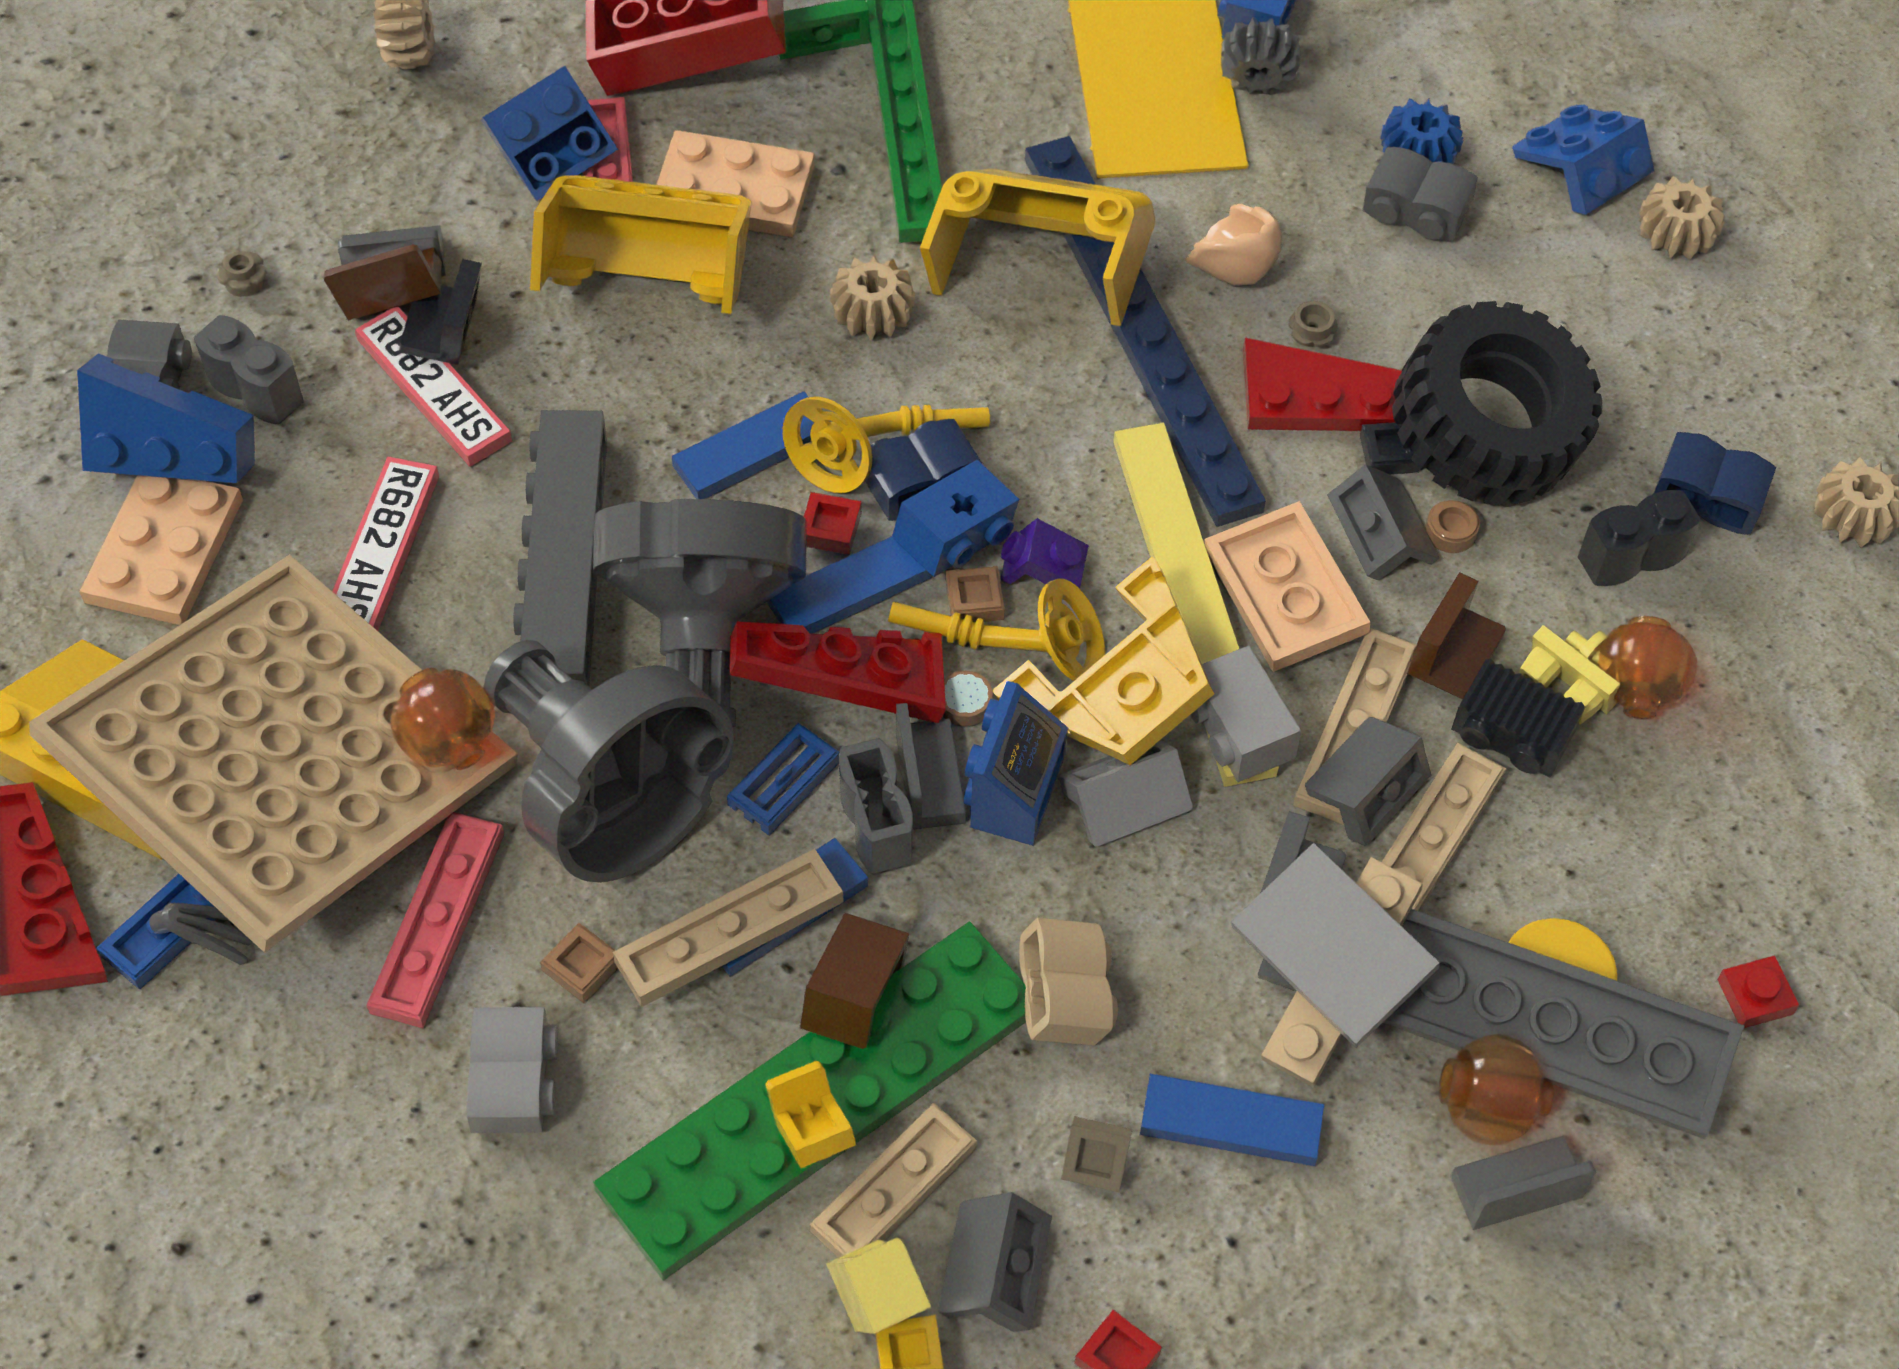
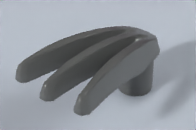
[149,903,253,965]

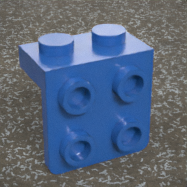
[1512,105,1655,215]

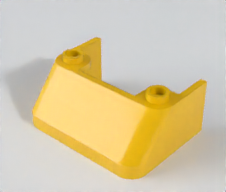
[920,169,1155,326]
[530,175,751,314]

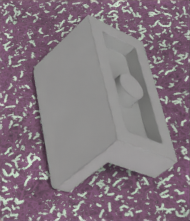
[1058,740,1192,846]

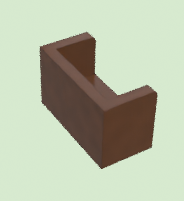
[800,913,910,1049]

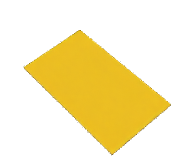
[1068,0,1248,179]

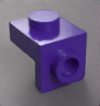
[1001,518,1089,588]

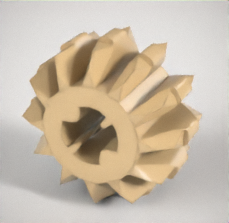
[373,0,435,69]
[1639,176,1724,260]
[830,254,915,340]
[1814,457,1899,548]

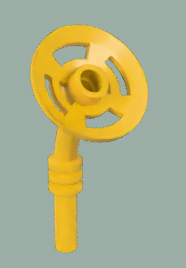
[782,397,990,493]
[888,579,1105,681]

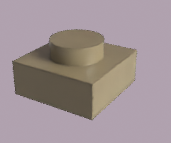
[1061,1116,1133,1193]

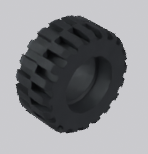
[1392,301,1603,505]

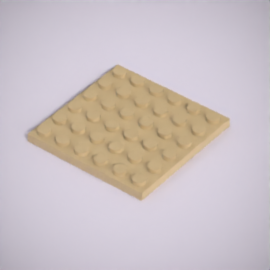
[29,554,518,953]

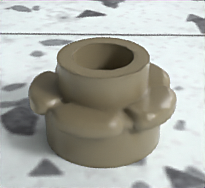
[217,251,267,297]
[1288,301,1338,347]

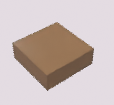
[945,566,1005,622]
[540,923,618,1003]

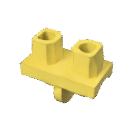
[1520,625,1620,725]

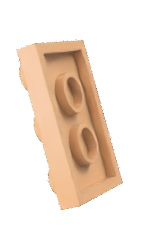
[656,130,815,237]
[79,475,243,625]
[1204,501,1370,672]

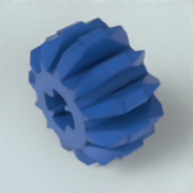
[1380,98,1463,164]

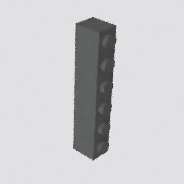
[513,410,607,686]

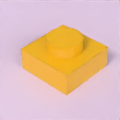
[875,1315,944,1369]

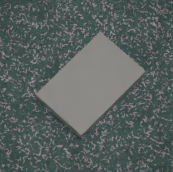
[1231,843,1440,1048]

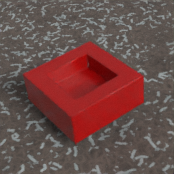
[803,492,862,555]
[1717,955,1799,1028]
[1074,1310,1162,1369]

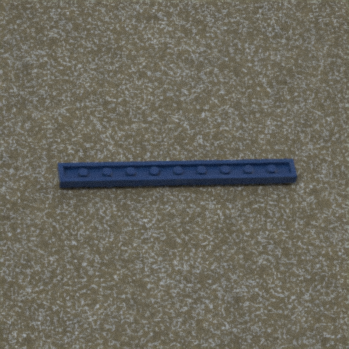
[1025,136,1266,527]

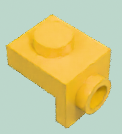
[766,1061,856,1168]

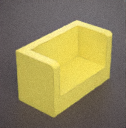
[826,1238,931,1334]

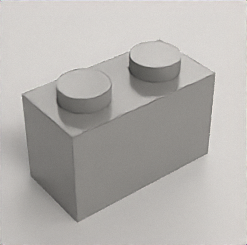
[1190,645,1301,782]

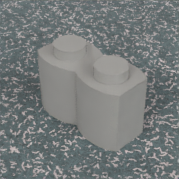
[467,1007,558,1133]

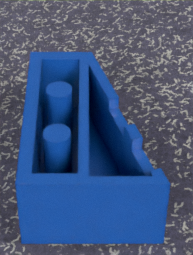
[77,353,255,483]

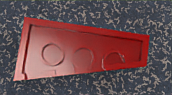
[1243,337,1402,431]
[730,621,946,723]
[0,782,108,996]

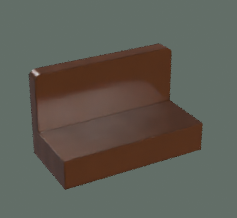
[324,244,442,321]
[1407,572,1506,699]

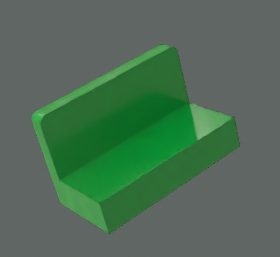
[778,0,869,60]

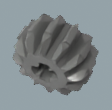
[1221,17,1300,94]

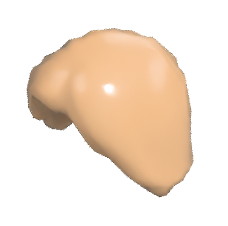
[1185,204,1282,285]

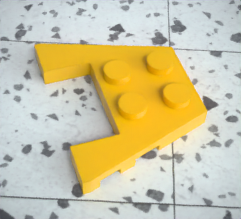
[992,557,1214,765]

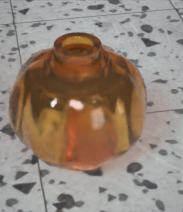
[1598,616,1697,720]
[390,668,496,770]
[1439,1034,1554,1145]

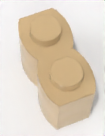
[1019,917,1118,1046]

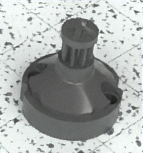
[593,499,807,728]
[483,640,733,882]

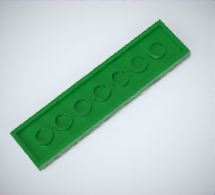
[593,921,1026,1281]

